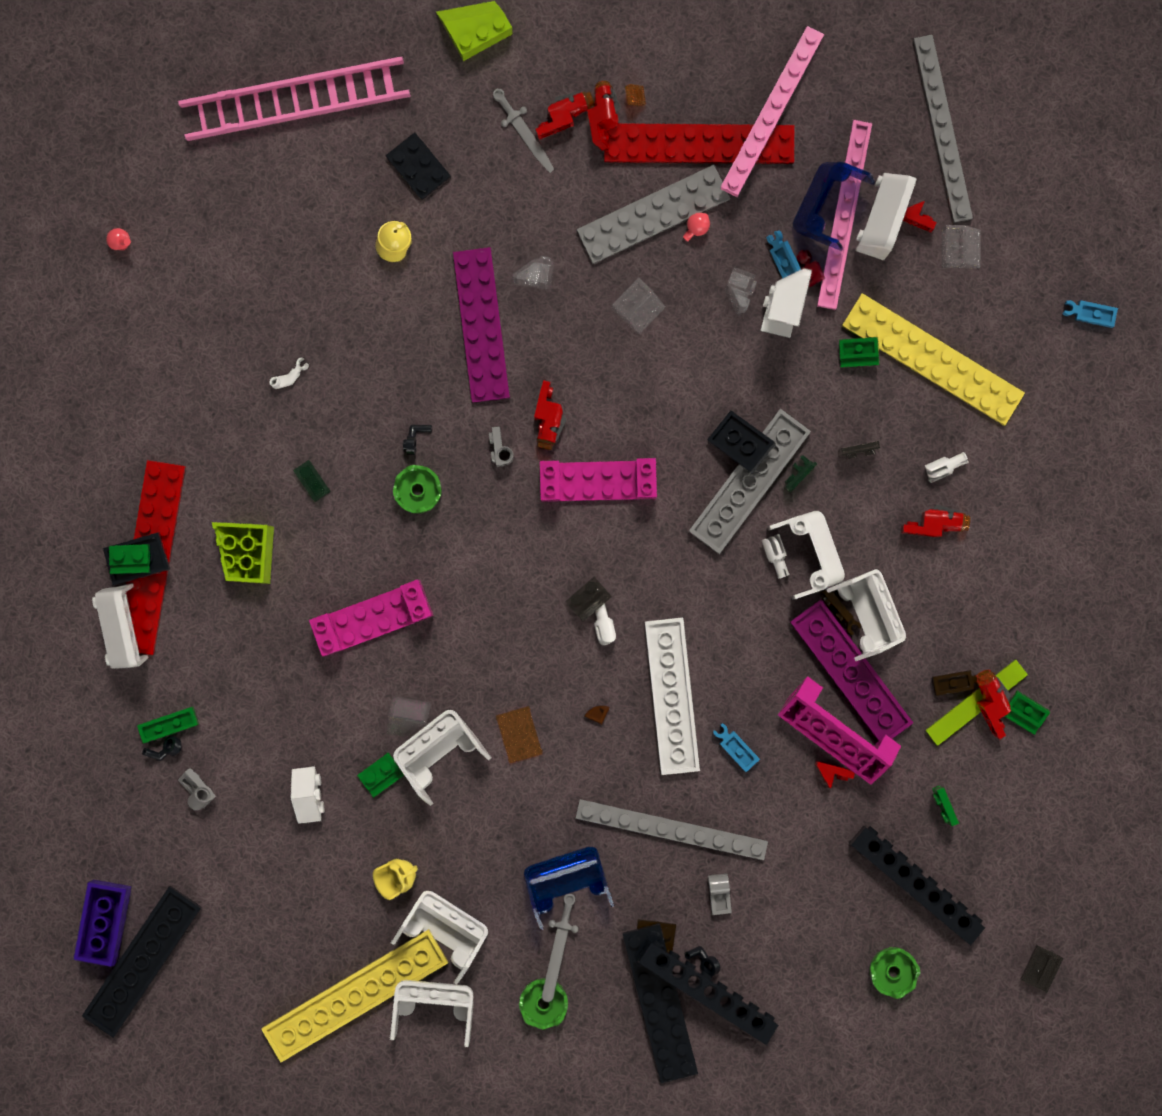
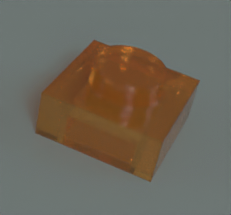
[625,84,646,106]

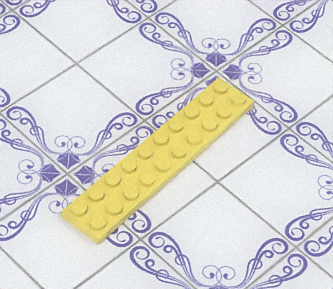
[842,293,1025,426]
[261,929,448,1062]

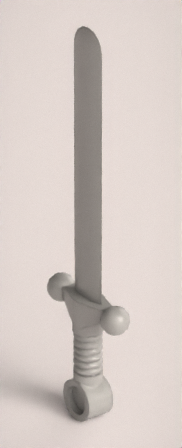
[493,89,554,173]
[542,894,579,1002]

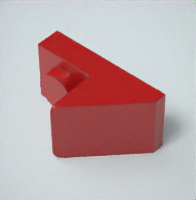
[903,201,937,233]
[815,761,855,789]

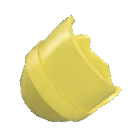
[375,221,412,262]
[373,859,418,900]

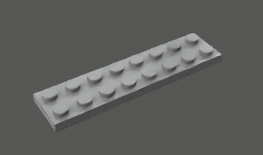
[577,165,730,264]
[689,409,811,554]

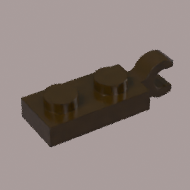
[821,588,862,635]
[932,670,986,696]

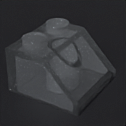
[512,256,555,290]

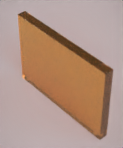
[496,706,543,764]

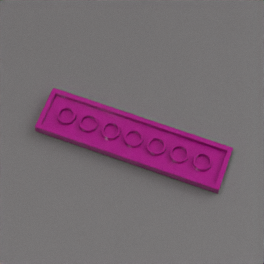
[453,247,510,403]
[790,599,913,741]

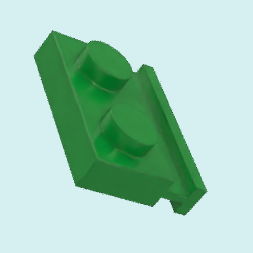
[839,337,880,367]
[109,544,150,574]
[1005,690,1050,735]
[357,752,404,798]
[932,786,959,826]

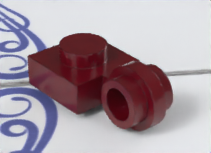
[797,250,825,288]

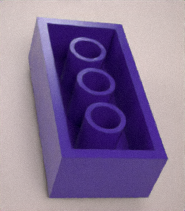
[73,880,132,967]

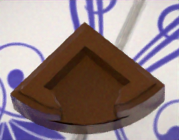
[584,705,610,725]

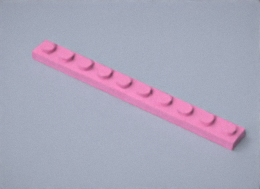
[720,26,824,197]
[817,120,872,310]

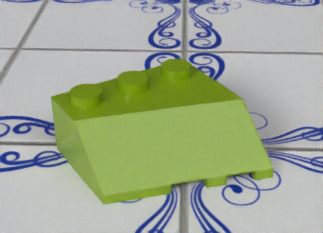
[436,1,513,61]
[212,522,274,584]

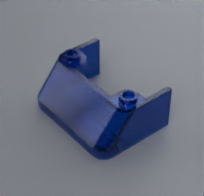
[793,162,875,251]
[524,847,615,930]

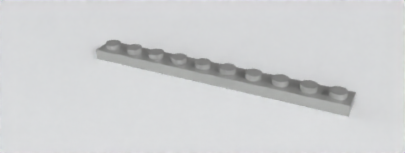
[913,35,973,223]
[576,799,768,860]

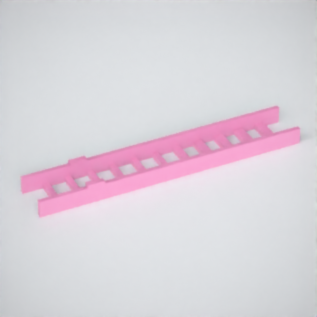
[178,56,411,141]

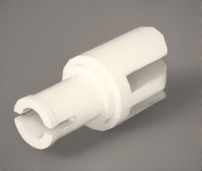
[925,452,969,483]
[762,534,790,579]
[593,601,616,645]

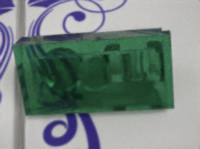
[784,455,817,493]
[293,460,331,502]

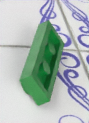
[137,707,199,744]

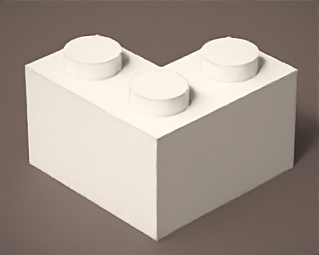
[291,766,325,824]

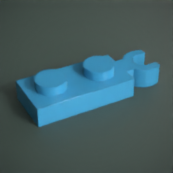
[766,230,801,278]
[1062,300,1118,328]
[713,723,760,772]

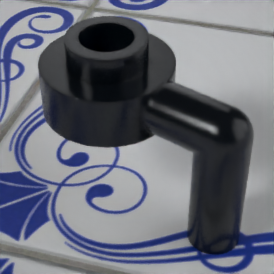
[403,425,432,455]
[142,735,182,761]
[684,946,720,976]

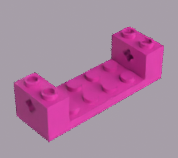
[540,458,657,502]
[309,579,434,656]
[778,676,901,785]

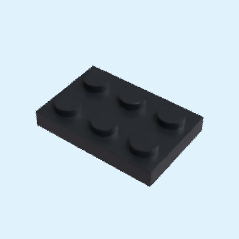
[385,132,451,200]
[707,410,776,474]
[103,532,170,586]

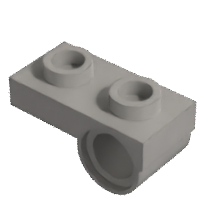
[489,427,514,467]
[178,768,216,810]
[708,873,732,915]

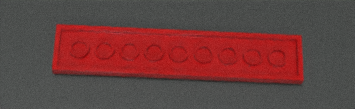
[604,123,794,164]
[126,460,186,655]

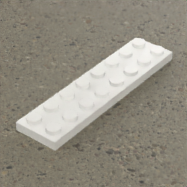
[645,618,700,775]

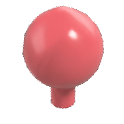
[683,212,710,241]
[106,228,131,250]

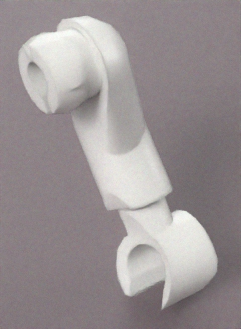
[270,358,309,389]

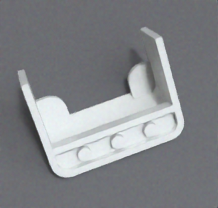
[855,173,917,260]
[761,268,811,338]
[767,511,845,600]
[827,569,906,661]
[93,583,149,669]
[394,710,491,806]
[391,891,488,985]
[390,980,473,1047]

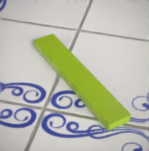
[925,660,1028,746]

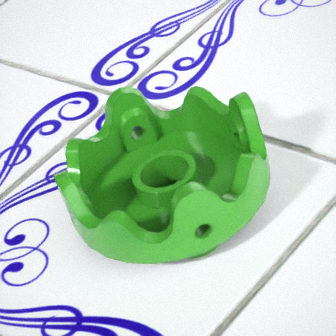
[393,465,442,514]
[869,947,920,999]
[519,978,568,1029]

